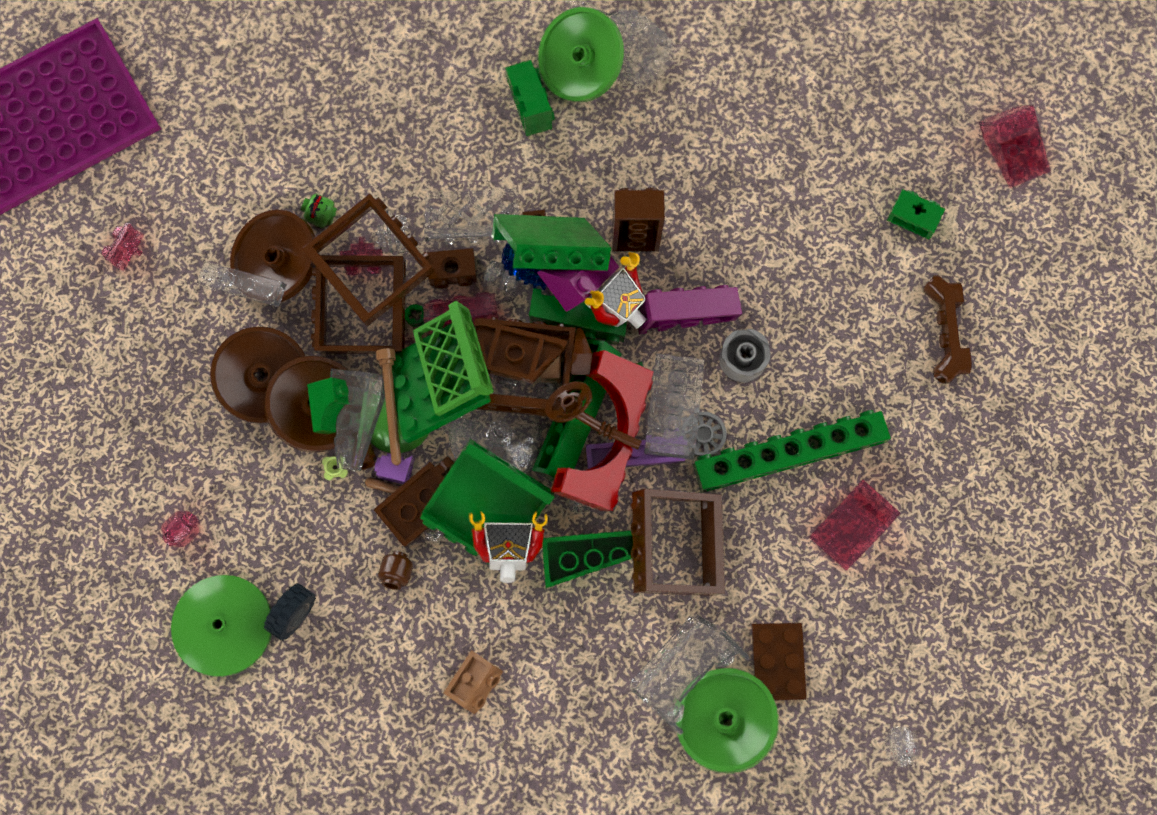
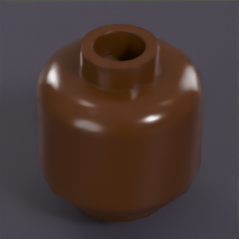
[378,551,413,590]

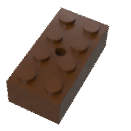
[612,187,665,252]

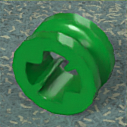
[405,304,427,327]

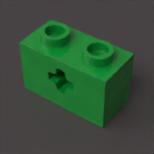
[887,189,945,240]

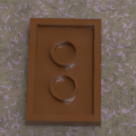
[751,623,807,700]

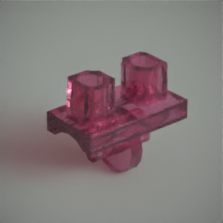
[101,223,144,271]
[339,236,385,276]

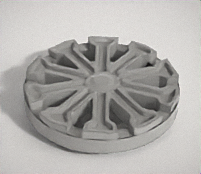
[681,412,727,456]

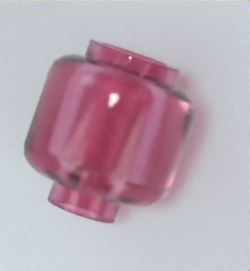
[161,511,199,547]

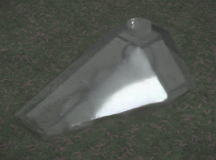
[330,369,385,471]

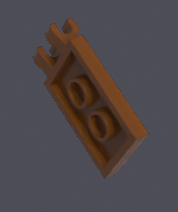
[373,456,454,548]

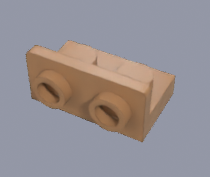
[443,650,503,714]

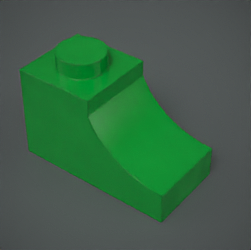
[307,377,349,434]

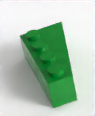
[529,288,627,345]
[542,530,633,588]

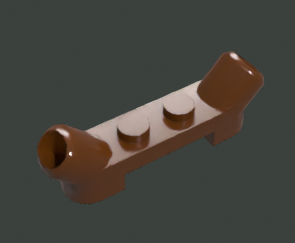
[923,275,972,384]

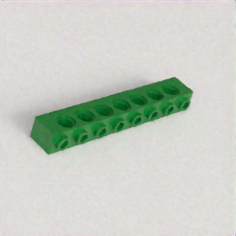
[693,410,891,493]

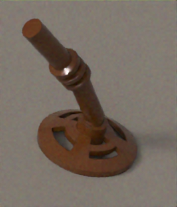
[545,382,642,450]

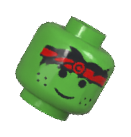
[300,193,337,228]

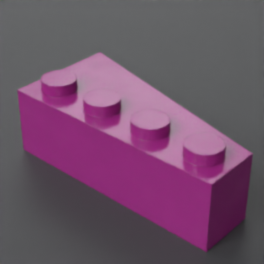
[638,285,742,335]

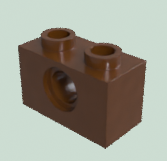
[426,248,477,289]

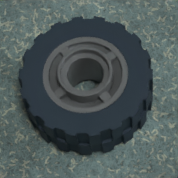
[264,583,316,641]

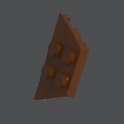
[475,319,568,384]

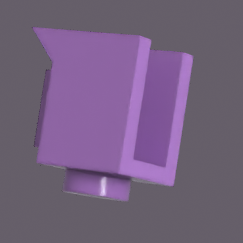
[374,453,415,484]

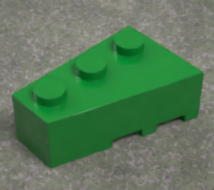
[505,60,555,137]

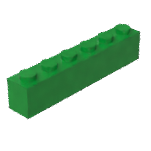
[532,339,622,482]

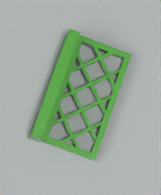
[413,301,494,416]

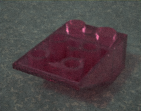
[979,105,1051,188]
[809,480,901,571]

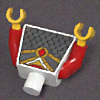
[585,252,647,329]
[469,511,548,583]

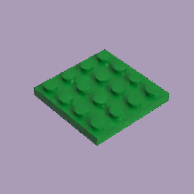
[392,323,491,443]

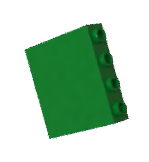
[491,214,612,271]
[420,439,555,565]

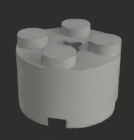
[719,329,771,383]

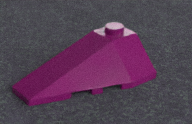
[537,255,619,312]

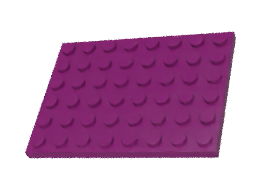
[0,18,161,215]

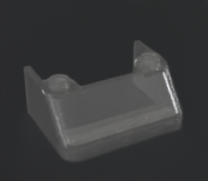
[629,615,750,735]

